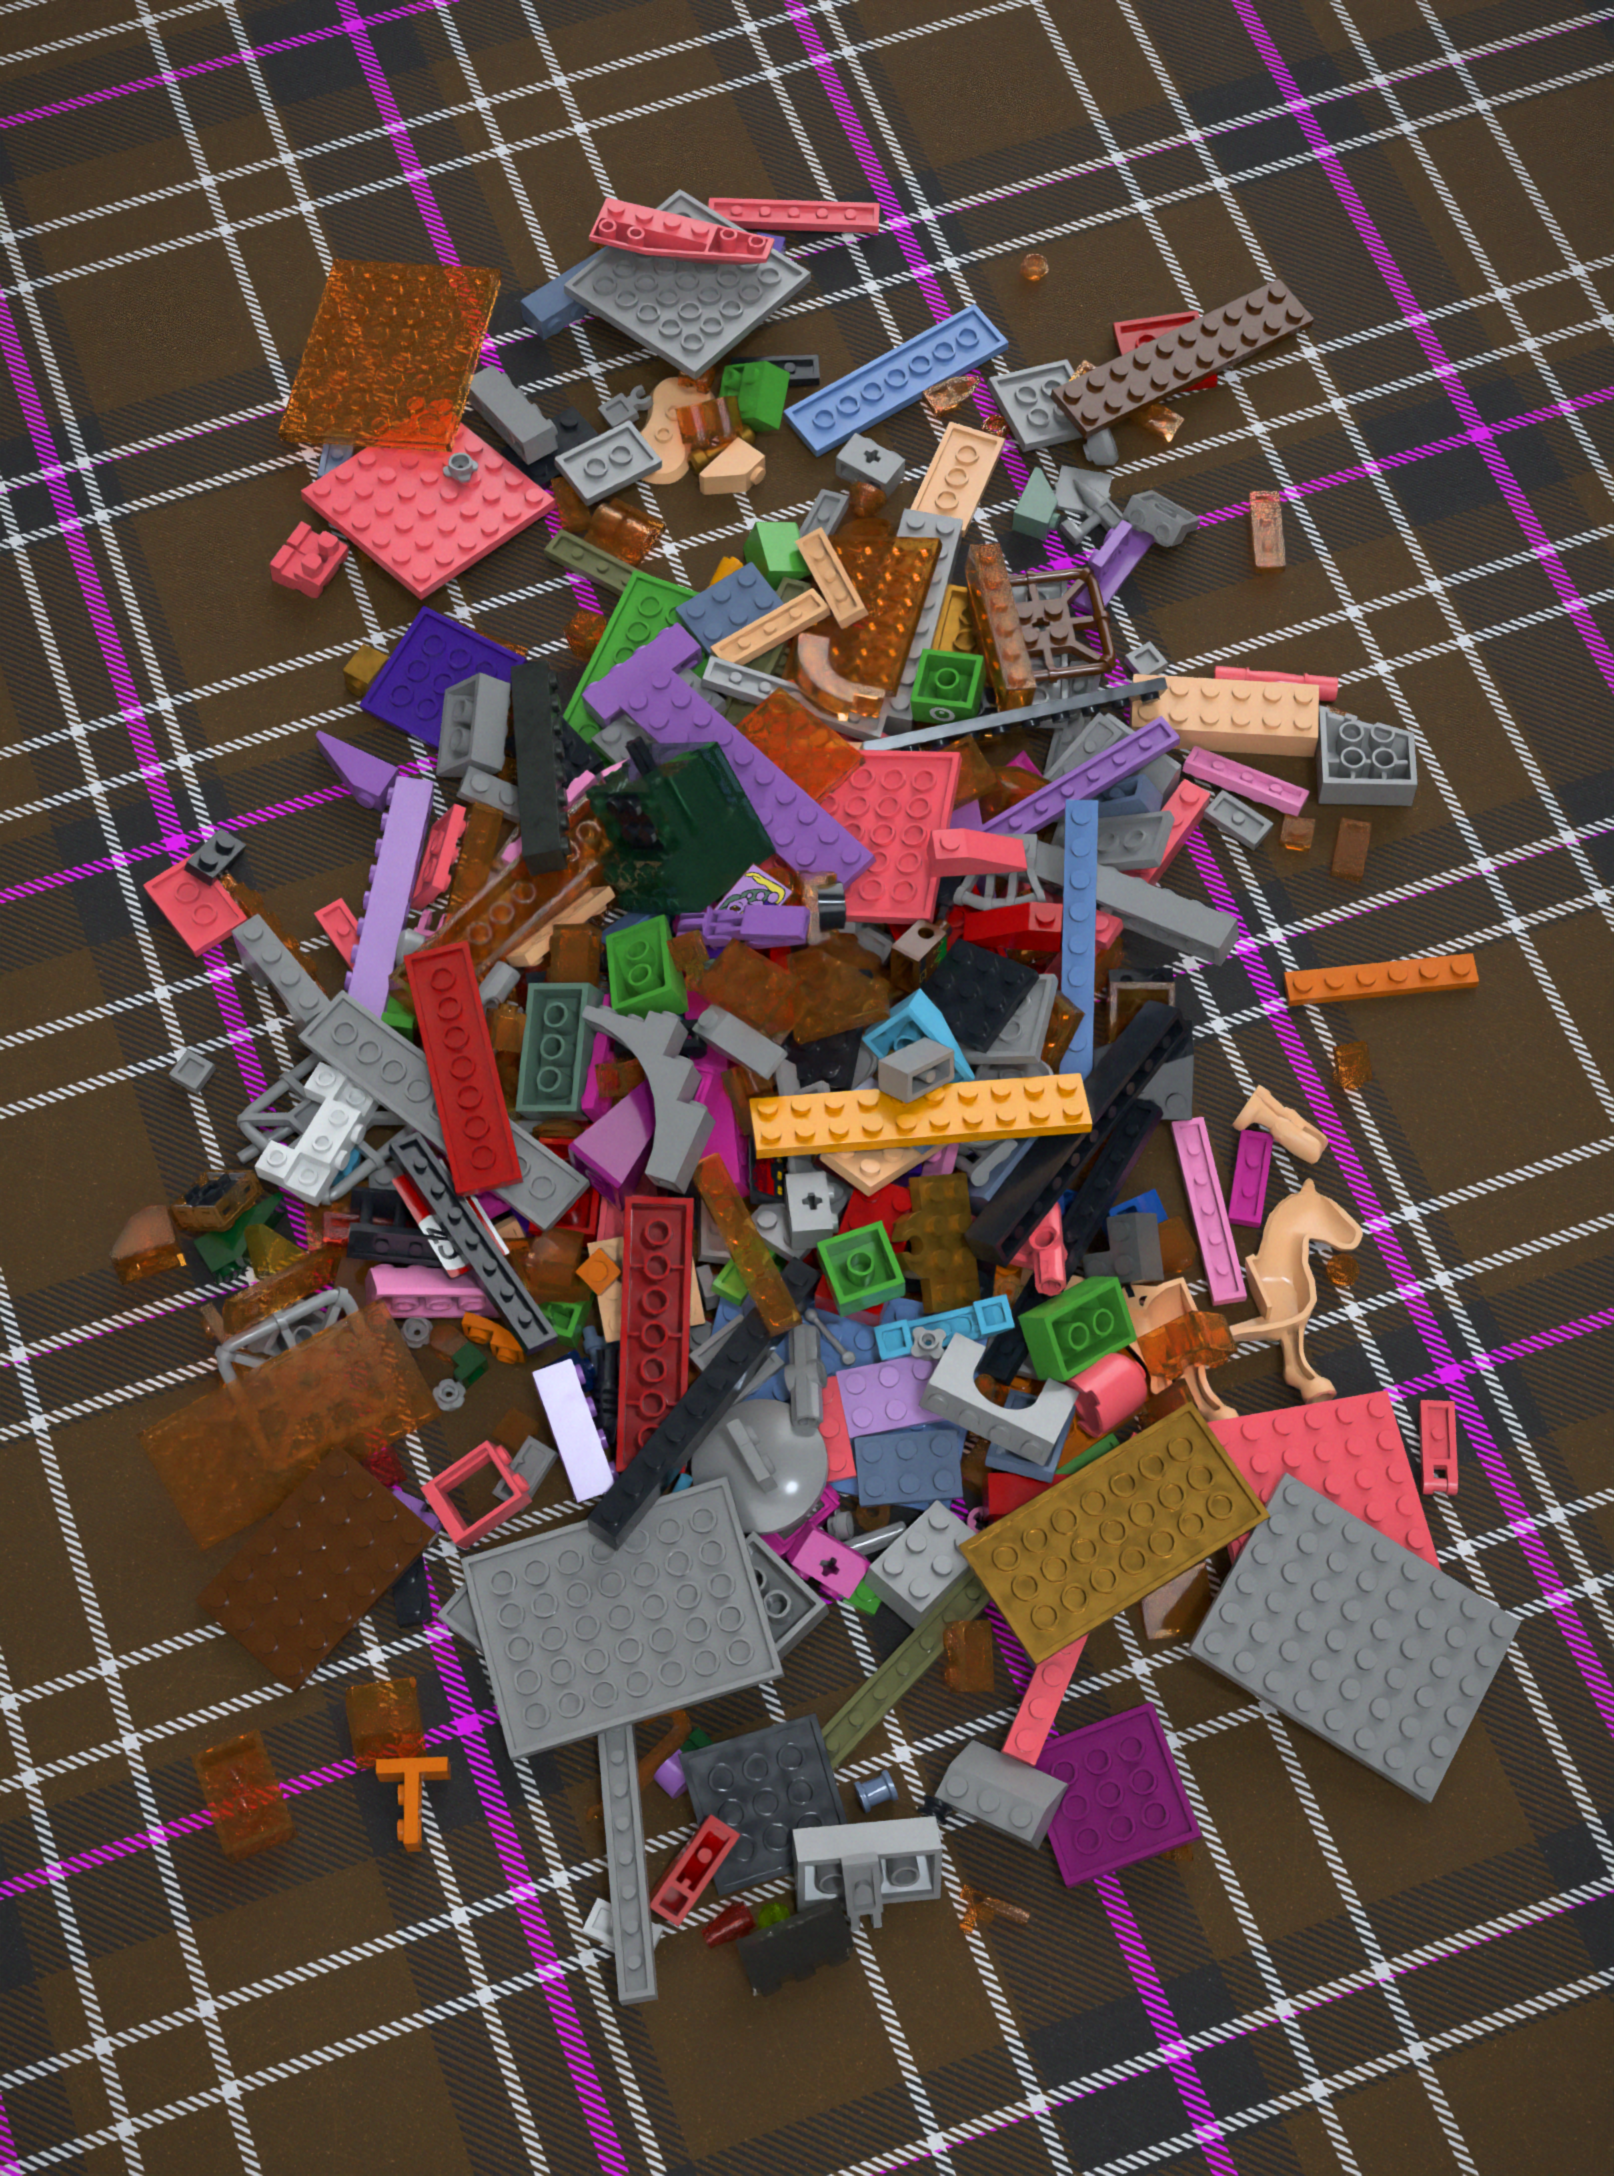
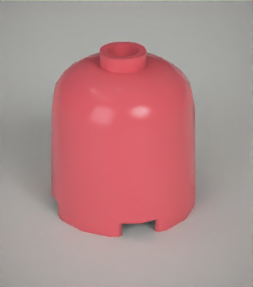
[1062,1353,1147,1438]

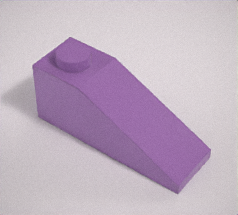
[315,730,400,812]

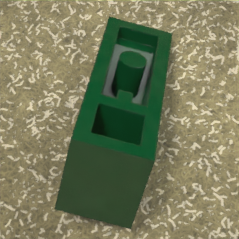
[193,1192,288,1285]

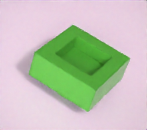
[843,1573,882,1617]

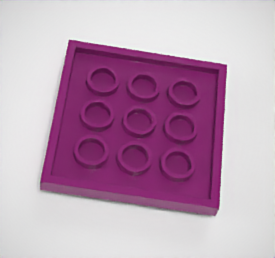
[1024,1702,1203,1889]

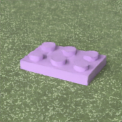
[836,1356,947,1440]

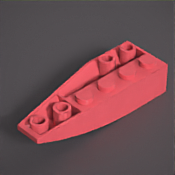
[589,197,775,265]

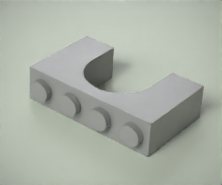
[231,914,330,1052]
[918,1332,1080,1466]

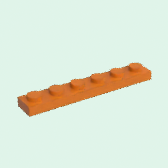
[1283,953,1479,1006]

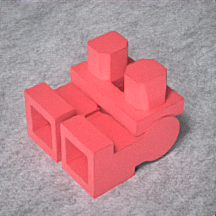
[269,521,349,598]

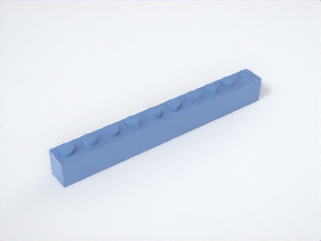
[1059,799,1098,1081]

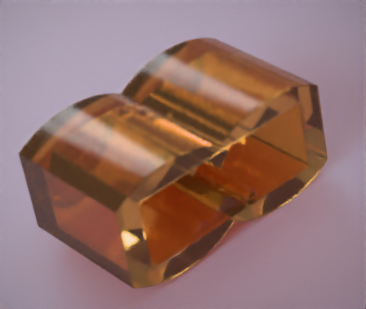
[675,396,744,449]

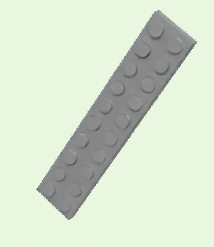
[298,990,590,1234]

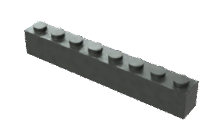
[511,659,572,876]

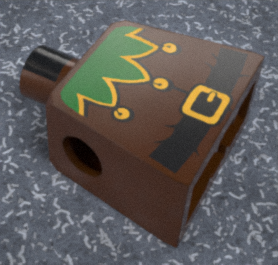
[891,919,953,995]

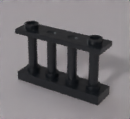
[346,1186,449,1267]

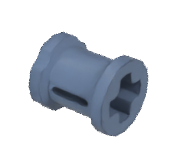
[853,1770,898,1813]

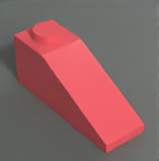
[926,828,1027,878]

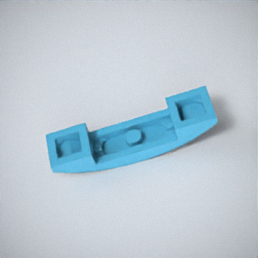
[874,1294,1015,1361]

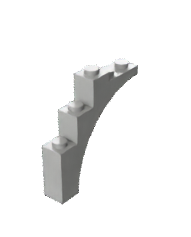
[581,1005,716,1194]

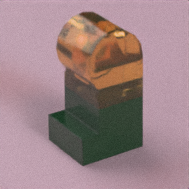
[429,1324,489,1390]

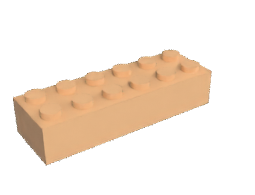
[1129,674,1319,757]

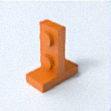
[376,1757,451,1852]

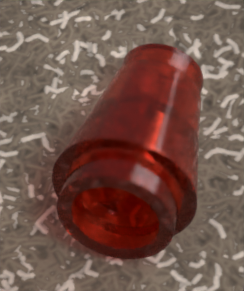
[701,1901,757,1949]

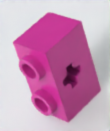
[786,1521,871,1599]

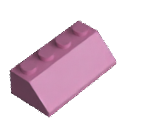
[365,1264,500,1318]

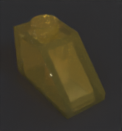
[244,1223,314,1295]

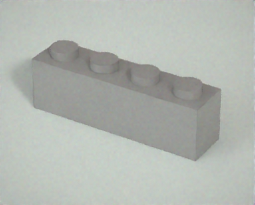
[463,365,558,465]

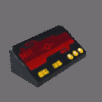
[749,1136,784,1204]

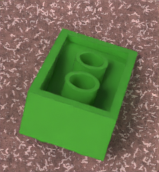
[606,914,689,1020]

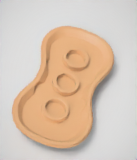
[640,377,716,485]

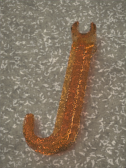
[586,1709,692,1836]

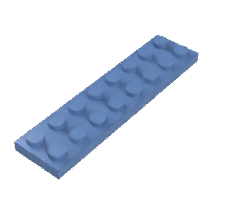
[783,303,1009,458]

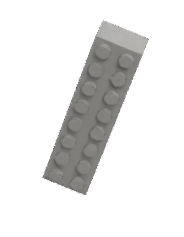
[853,508,963,736]

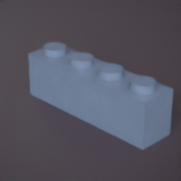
[520,245,610,341]

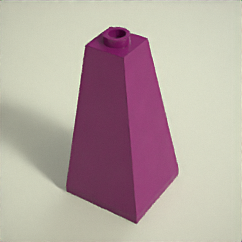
[568,1078,656,1212]

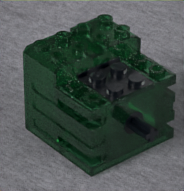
[585,736,776,916]

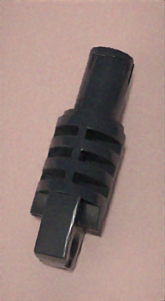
[592,1349,619,1444]

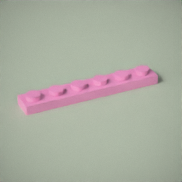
[1170,1117,1247,1306]

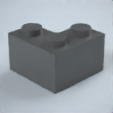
[1083,1212,1164,1287]

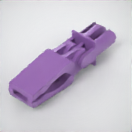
[675,905,811,951]

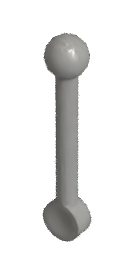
[805,1309,856,1365]

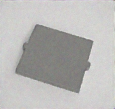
[1054,465,1113,514]

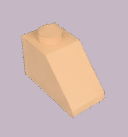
[699,437,766,495]

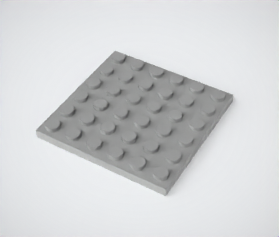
[564,189,811,380]

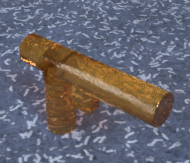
[958,1884,1031,1935]

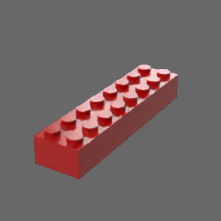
[616,1196,694,1473]

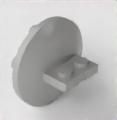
[691,1399,829,1535]

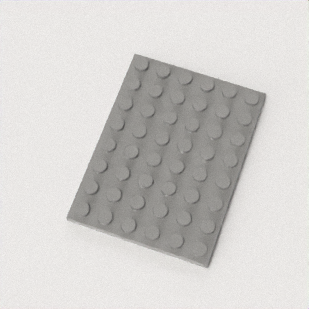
[1186,1472,1521,1804]
[461,1476,785,1761]

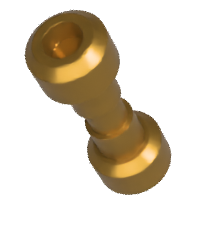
[687,424,756,475]

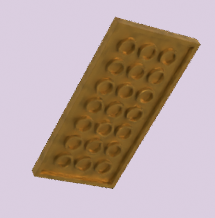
[958,1401,1270,1667]

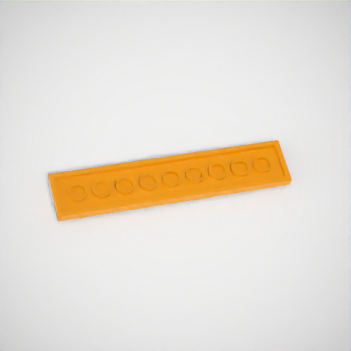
[749,1073,1092,1159]

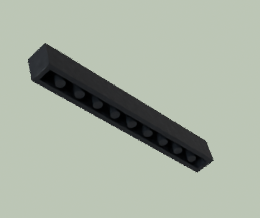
[964,1000,1189,1268]
[587,1256,822,1551]

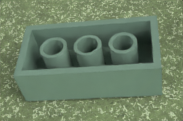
[515,983,604,1120]

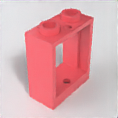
[420,1440,532,1549]

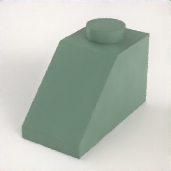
[1012,467,1061,541]

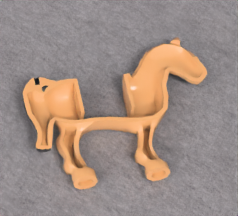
[1122,1178,1363,1422]

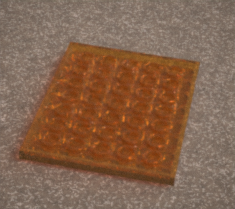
[278,259,502,452]

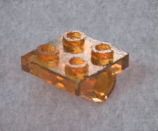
[582,498,666,568]
[720,1066,779,1136]

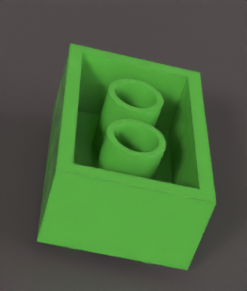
[1018,1276,1138,1382]

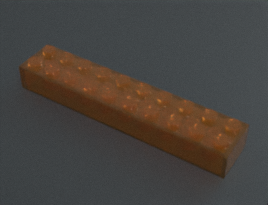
[388,780,653,1017]

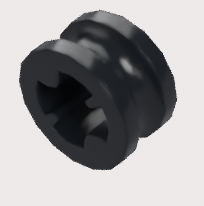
[917,1795,953,1826]

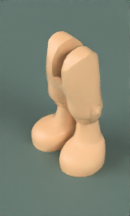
[1232,1085,1328,1164]

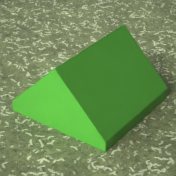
[743,522,811,591]

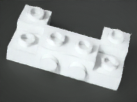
[255,1062,380,1207]

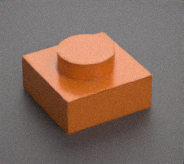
[575,1248,623,1296]

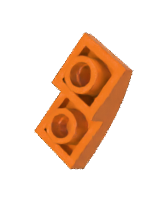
[461,1311,527,1364]

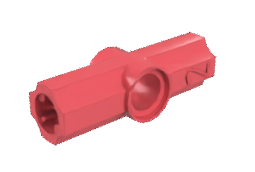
[1029,1202,1068,1296]

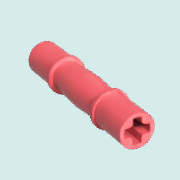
[1213,666,1338,702]

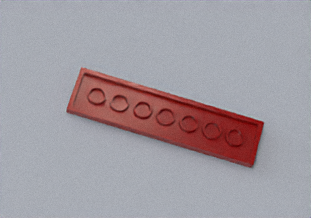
[403,941,523,1197]

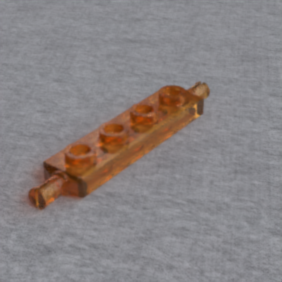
[220,874,329,997]

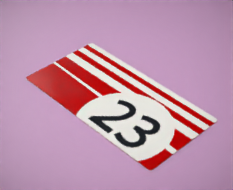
[392,1157,509,1278]

